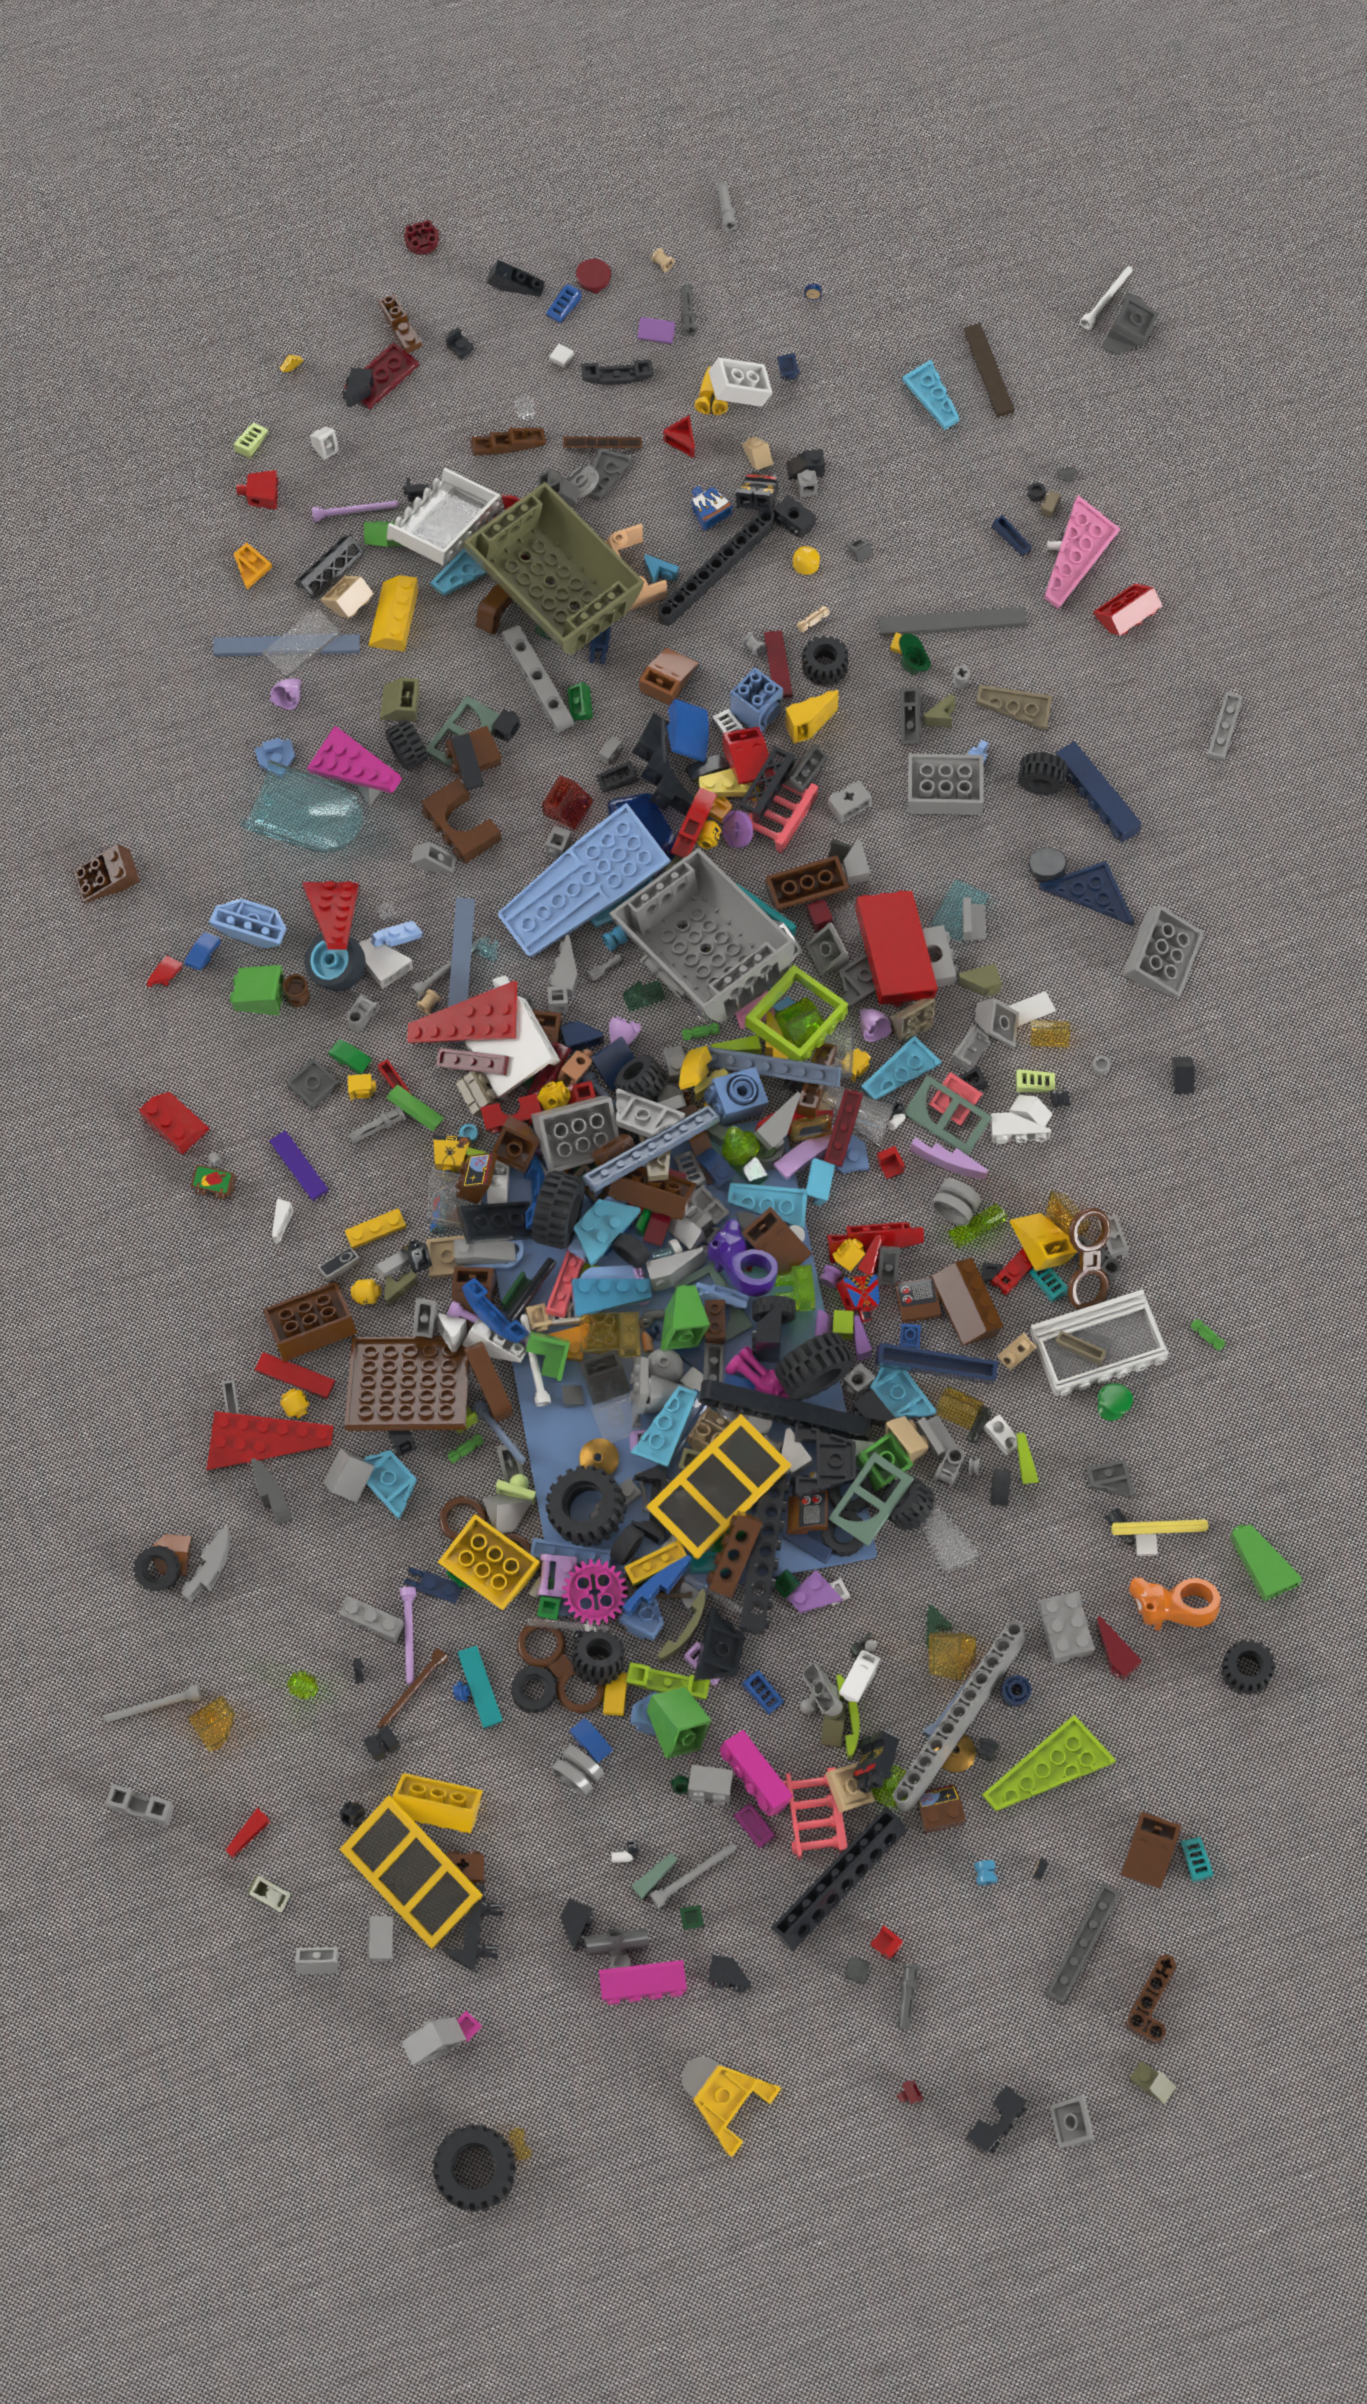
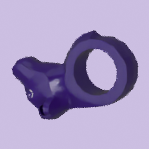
[707,1219,778,1297]

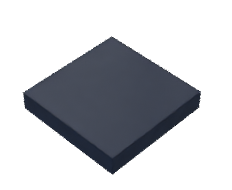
[590,1037,635,1091]

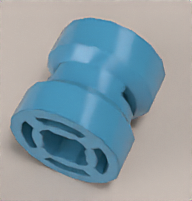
[602,926,628,952]
[974,1860,998,1886]

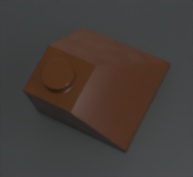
[492,1116,540,1173]

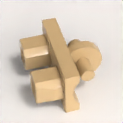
[997,1332,1037,1370]

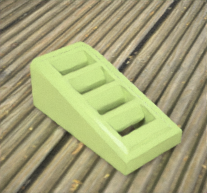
[234,423,269,458]
[1016,1070,1055,1092]

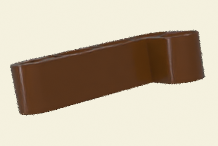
[476,584,514,635]
[464,1341,513,1422]
[1126,1955,1176,2044]

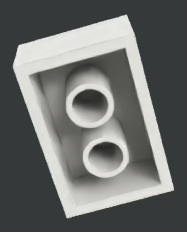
[709,357,772,406]

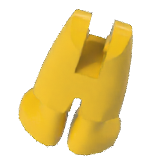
[694,367,728,415]

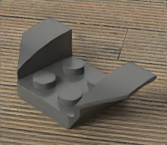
[1101,292,1159,355]

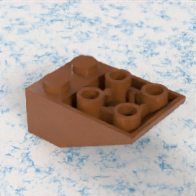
[639,647,698,706]

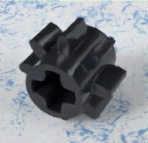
[340,1801,366,1828]

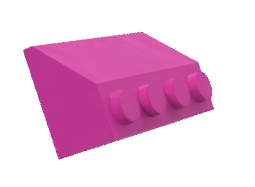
[719,1730,793,1816]
[599,1960,687,2005]

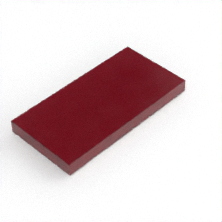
[344,342,419,410]

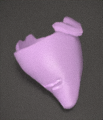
[269,678,302,710]
[859,1008,893,1042]
[609,1017,641,1045]

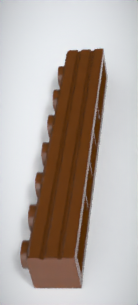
[563,436,642,448]

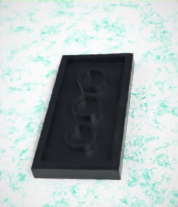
[456,1201,533,1244]

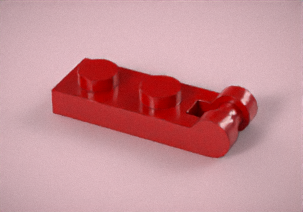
[990,1248,1033,1296]

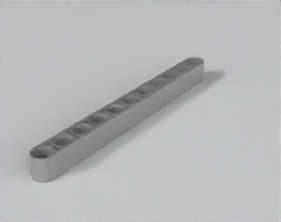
[893,1620,1027,1812]

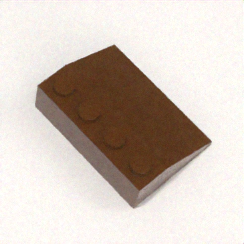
[263,1281,357,1362]

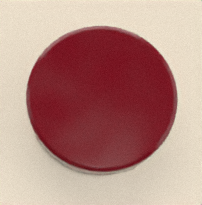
[404,220,440,255]
[576,258,611,294]

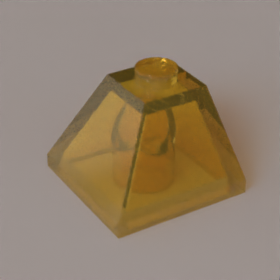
[929,1633,976,1681]
[187,1695,235,1753]

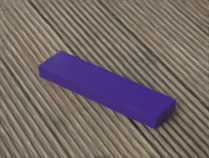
[269,1130,328,1201]

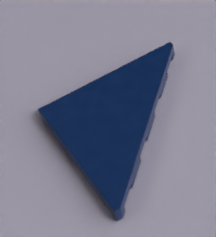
[1038,861,1134,925]

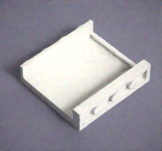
[466,996,560,1100]

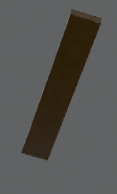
[963,323,1014,417]

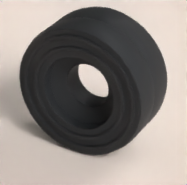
[990,1469,1011,1506]

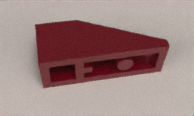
[1095,1616,1142,1682]

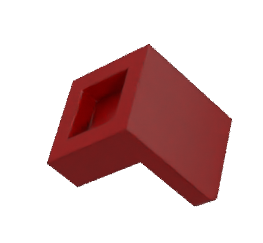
[877,1146,905,1179]
[871,1925,903,1961]

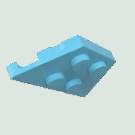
[574,1199,641,1266]
[870,1367,936,1419]
[363,1450,417,1520]

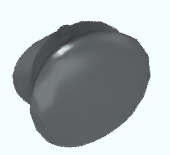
[751,1139,786,1170]

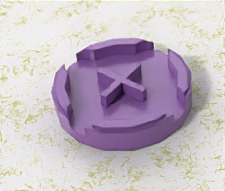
[722,810,753,848]

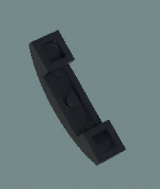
[581,360,653,385]

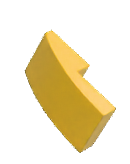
[603,1672,628,1716]

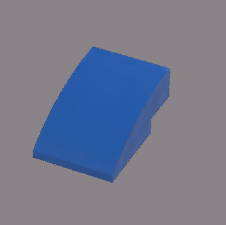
[667,699,709,762]

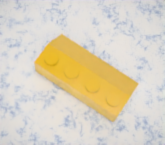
[369,575,419,652]
[390,1773,483,1833]

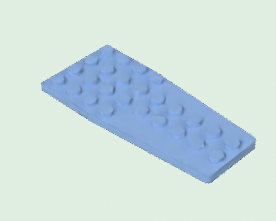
[498,803,671,957]

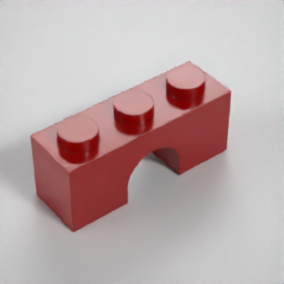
[480,1093,542,1134]

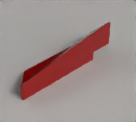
[827,1222,924,1263]

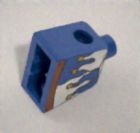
[692,486,733,531]

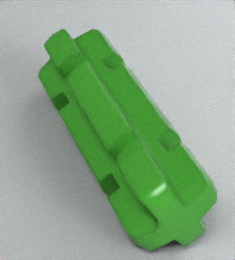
[682,1023,720,1041]
[1191,1319,1226,1351]
[447,1434,484,1463]

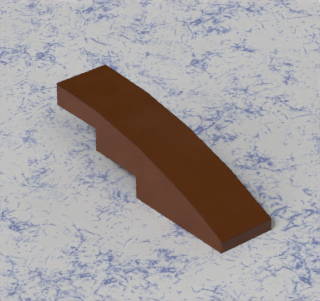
[470,428,546,456]

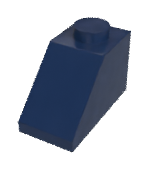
[560,1021,604,1053]
[695,1147,736,1189]

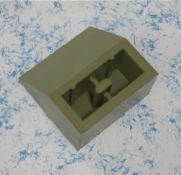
[380,677,421,722]

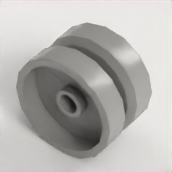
[931,1178,981,1226]
[551,1745,604,1796]

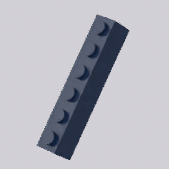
[1056,741,1142,843]
[874,1343,998,1384]

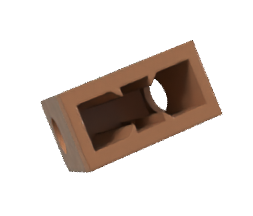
[556,1049,594,1087]

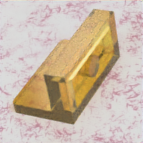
[1030,1020,1070,1047]
[936,1387,983,1429]

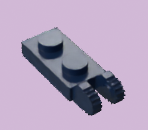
[589,625,612,665]
[403,1567,463,1605]

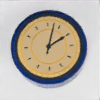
[804,283,822,300]

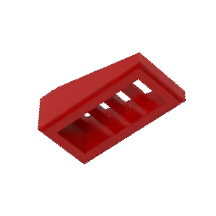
[858,1235,885,1276]

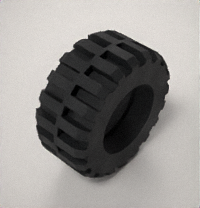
[532,1170,585,1249]
[775,1332,854,1401]
[545,1465,627,1547]
[433,2125,516,2212]

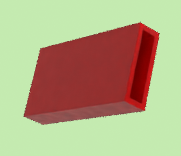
[854,890,938,1005]

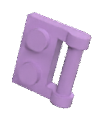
[537,1554,577,1597]

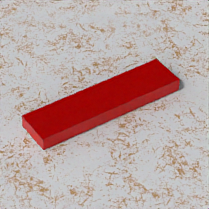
[255,1352,336,1399]

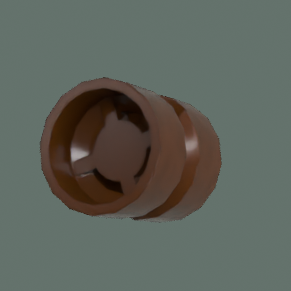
[283,974,310,1008]

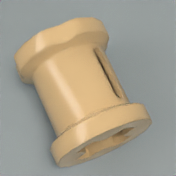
[651,248,674,272]
[416,989,441,1015]

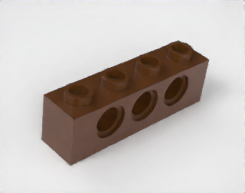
[706,1511,763,1598]

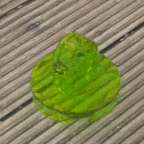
[721,1126,760,1165]
[871,1765,908,1807]

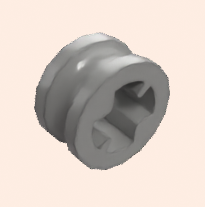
[968,1457,979,1476]

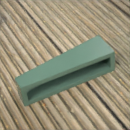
[631,1853,677,1901]

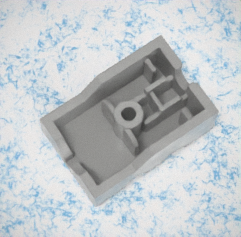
[1038,1591,1095,1664]

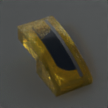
[791,1114,832,1141]

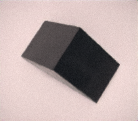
[1172,1057,1195,1094]

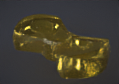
[508,2128,533,2160]

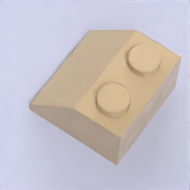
[320,576,374,618]
[885,1416,929,1463]

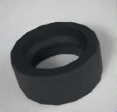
[612,1232,650,1268]
[610,1525,644,1565]

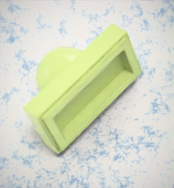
[496,1474,536,1505]

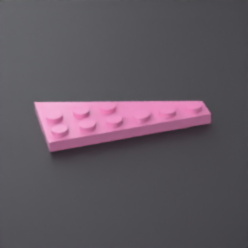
[1044,495,1120,609]

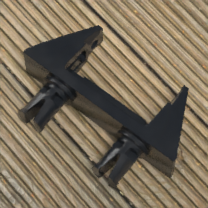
[630,1465,684,1545]
[443,1885,504,1973]

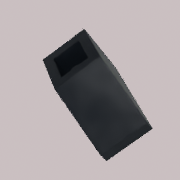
[343,367,374,408]
[561,1899,595,1951]
[708,1955,751,1993]

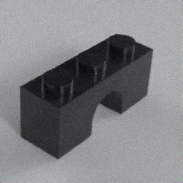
[966,2085,1027,2155]

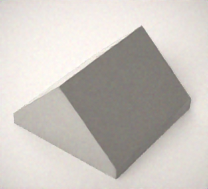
[805,923,848,976]
[323,1448,375,1502]
[1050,2095,1094,2149]

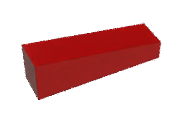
[377,1059,412,1095]
[225,1807,271,1858]

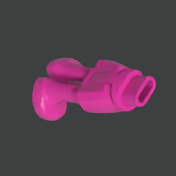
[724,1346,790,1399]

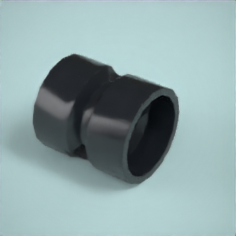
[363,1725,401,1763]

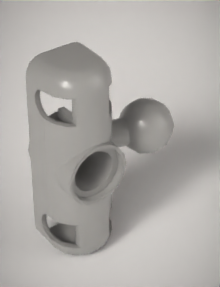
[799,1662,843,1717]

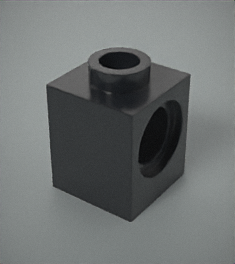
[492,709,520,743]

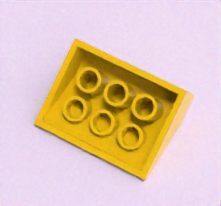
[438,1514,541,1611]

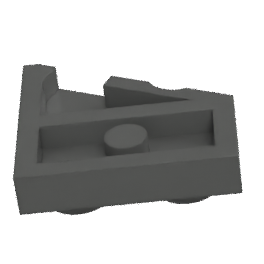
[1086,1459,1135,1498]

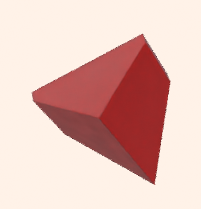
[663,414,695,458]

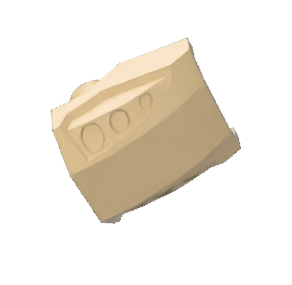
[686,1406,741,1456]

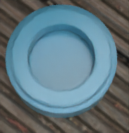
[459,1124,479,1144]

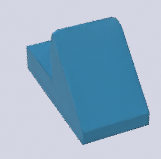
[644,554,679,584]

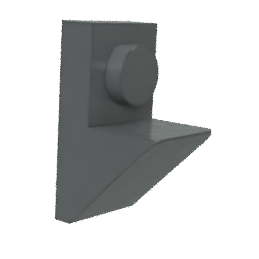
[878,1246,900,1286]

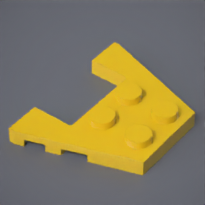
[693,2065,781,2157]

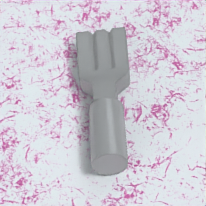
[586,954,622,982]

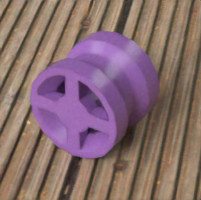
[818,1265,842,1289]

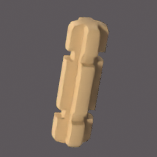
[797,606,829,632]

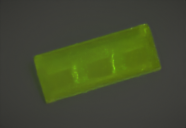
[947,1203,1008,1249]

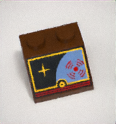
[455,1152,497,1204]
[917,1784,966,1834]

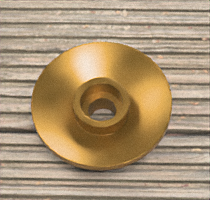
[579,1438,619,1475]
[935,1732,976,1773]

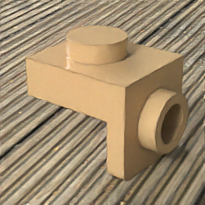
[525,1303,553,1333]

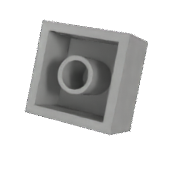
[688,1765,733,1806]
[401,2016,466,2065]

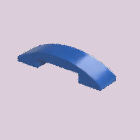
[524,1153,545,1230]
[462,1278,530,1343]

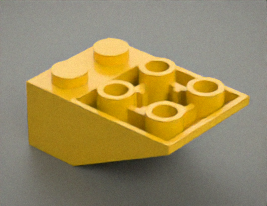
[785,690,839,744]
[1009,1213,1077,1271]

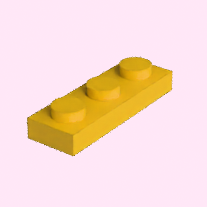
[344,1208,407,1249]
[624,1540,687,1586]

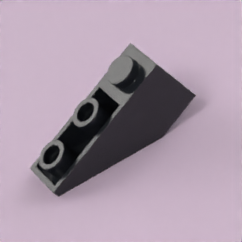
[486,259,545,297]

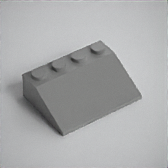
[907,754,984,815]
[1123,905,1204,998]
[531,1095,619,1172]

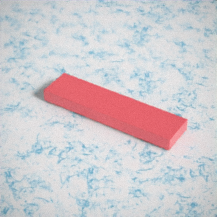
[545,1244,586,1318]

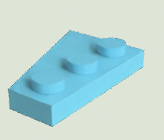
[430,549,487,596]

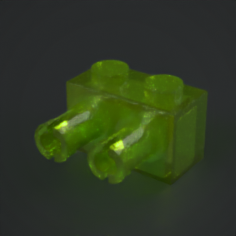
[774,1265,816,1311]

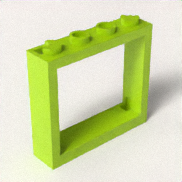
[745,964,848,1061]

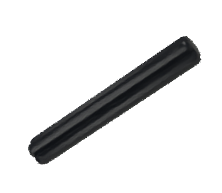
[505,1257,557,1323]

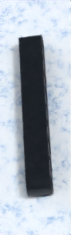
[658,510,774,626]
[699,1380,873,1442]

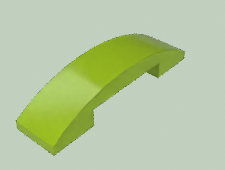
[626,1662,710,1700]
[836,1675,860,1760]

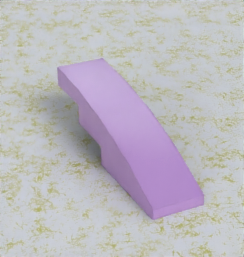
[774,1124,834,1180]
[910,1138,988,1180]

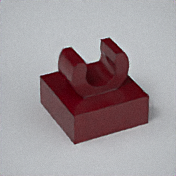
[896,2080,924,2104]

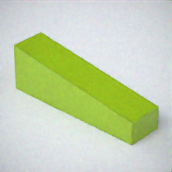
[711,1035,761,1054]
[1015,1432,1039,1484]

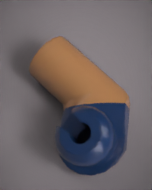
[641,1324,660,1353]

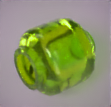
[287,1670,319,1701]

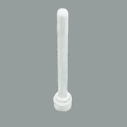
[1079,266,1132,330]
[520,1314,551,1407]

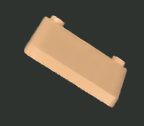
[605,524,667,610]

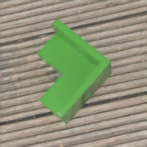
[364,521,403,547]
[526,1331,570,1381]

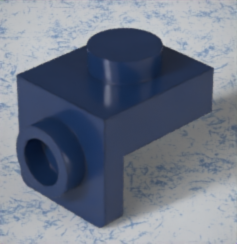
[777,353,800,380]

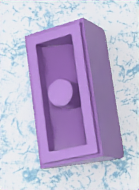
[637,317,675,344]
[815,1310,832,1336]

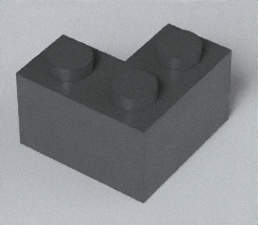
[537,469,578,506]

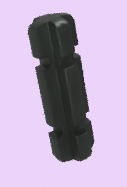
[966,1406,991,1444]

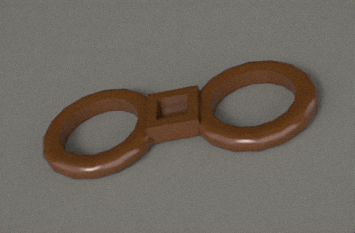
[1067,1208,1111,1310]
[439,1496,531,1554]
[517,1620,605,1714]

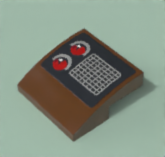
[895,1278,941,1323]
[787,1491,828,1535]

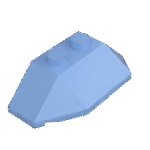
[209,899,287,948]

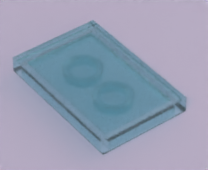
[930,879,989,942]

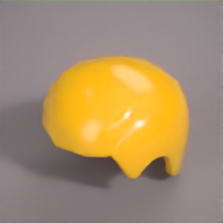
[793,546,820,575]

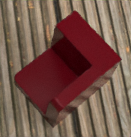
[807,899,833,932]

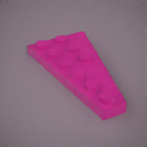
[307,726,402,794]

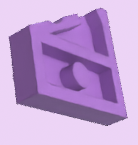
[786,1570,843,1614]

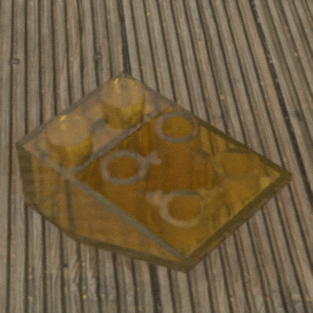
[1046,1191,1090,1236]
[580,1311,641,1358]

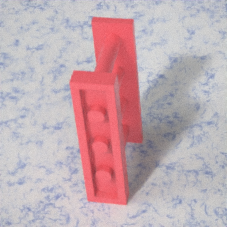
[748,769,818,853]
[782,1767,847,1860]

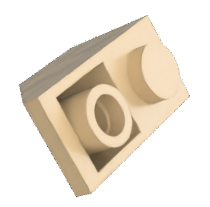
[742,437,773,470]

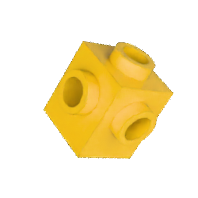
[537,1081,571,1111]

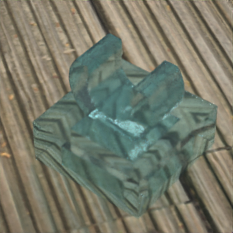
[476,936,499,961]

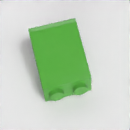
[230,965,285,1016]
[661,1285,710,1350]
[646,1687,711,1759]

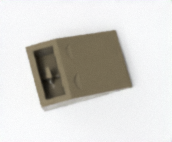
[889,999,935,1043]

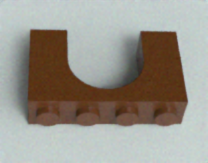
[421,778,502,864]

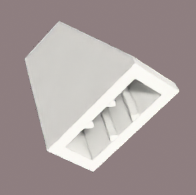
[359,938,413,989]

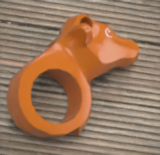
[1129,1577,1221,1631]

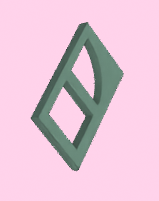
[426,696,500,768]
[905,1075,992,1156]
[673,1262,754,1342]
[828,1452,914,1546]

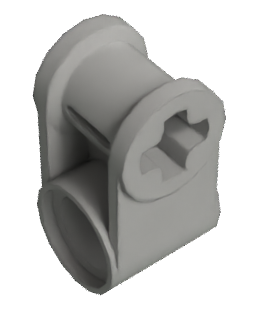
[347,994,379,1032]
[934,1446,964,1488]

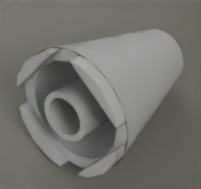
[644,1374,692,1414]

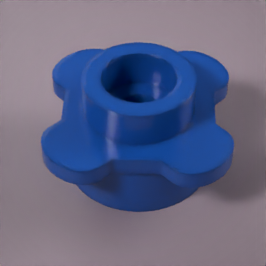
[453,1681,470,1702]

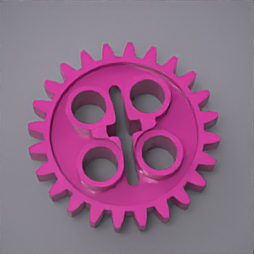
[562,1559,628,1625]

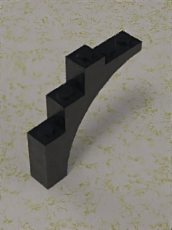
[632,713,695,816]

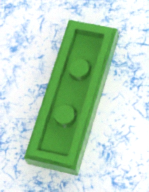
[386,1085,444,1131]

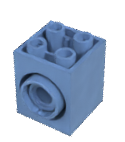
[730,667,783,732]
[704,1067,769,1126]

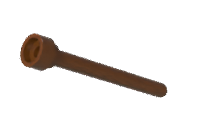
[378,1648,449,1729]

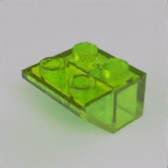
[775,997,829,1049]

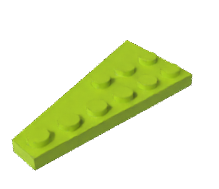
[982,1715,1116,1812]

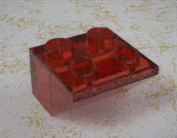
[542,775,594,830]

